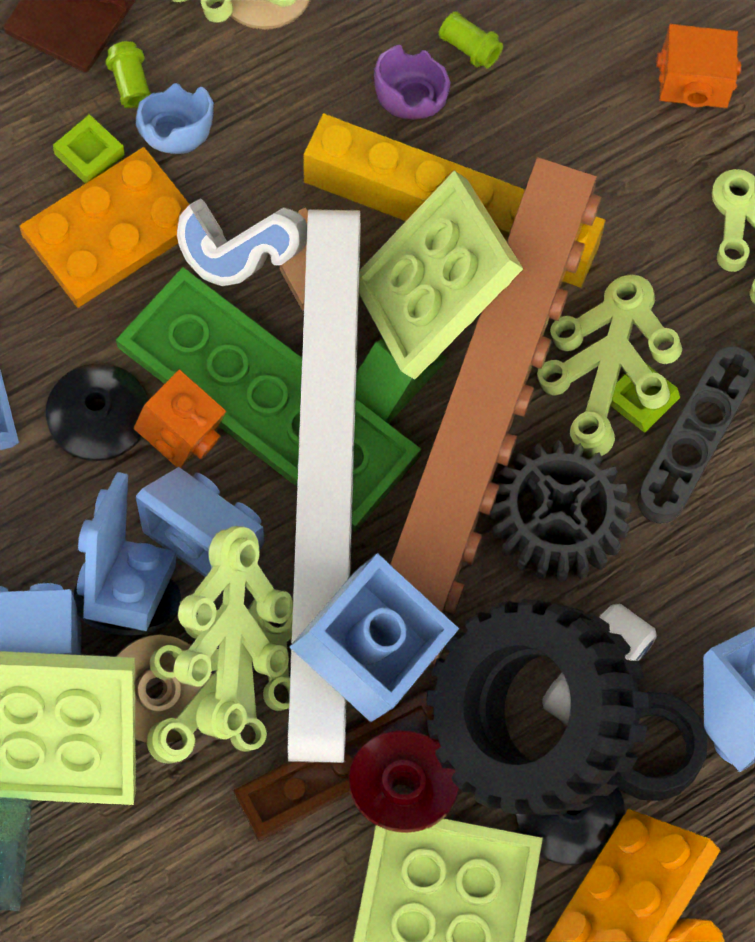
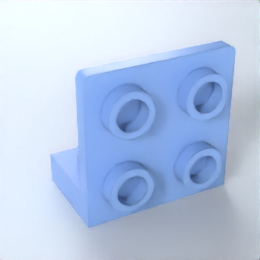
[77,472,176,631]

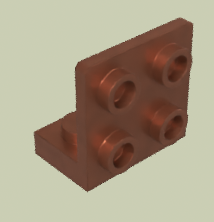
[4,0,136,72]

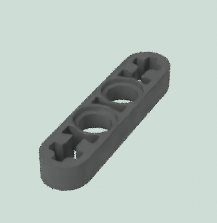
[637,346,755,524]

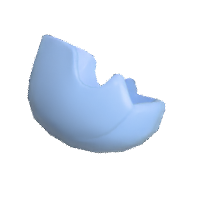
[136,83,214,154]

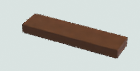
[233,691,440,842]

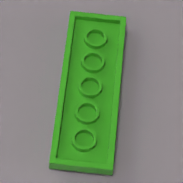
[116,267,421,532]

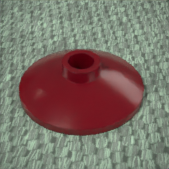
[349,730,459,833]

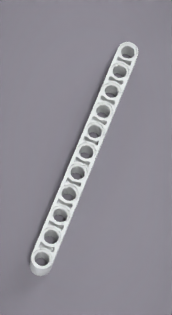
[288,209,361,763]

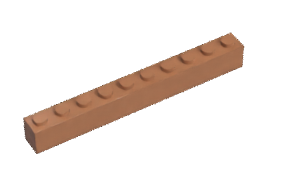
[390,157,602,675]

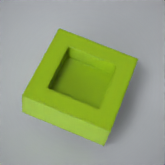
[53,114,125,184]
[610,363,680,433]

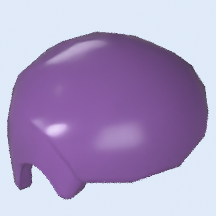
[374,45,451,119]

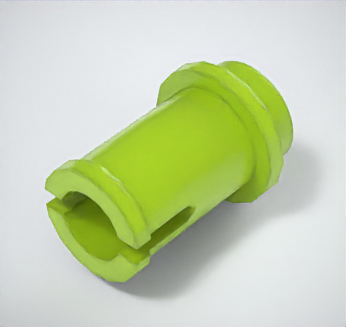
[439,11,503,68]
[105,41,151,108]

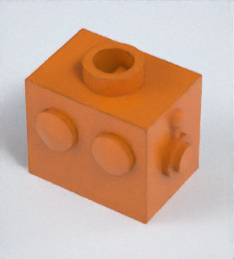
[656,24,741,108]
[134,369,227,469]

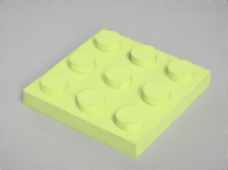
[359,171,523,379]
[0,651,136,805]
[353,819,543,942]

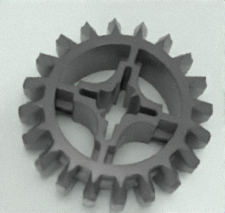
[488,440,632,583]

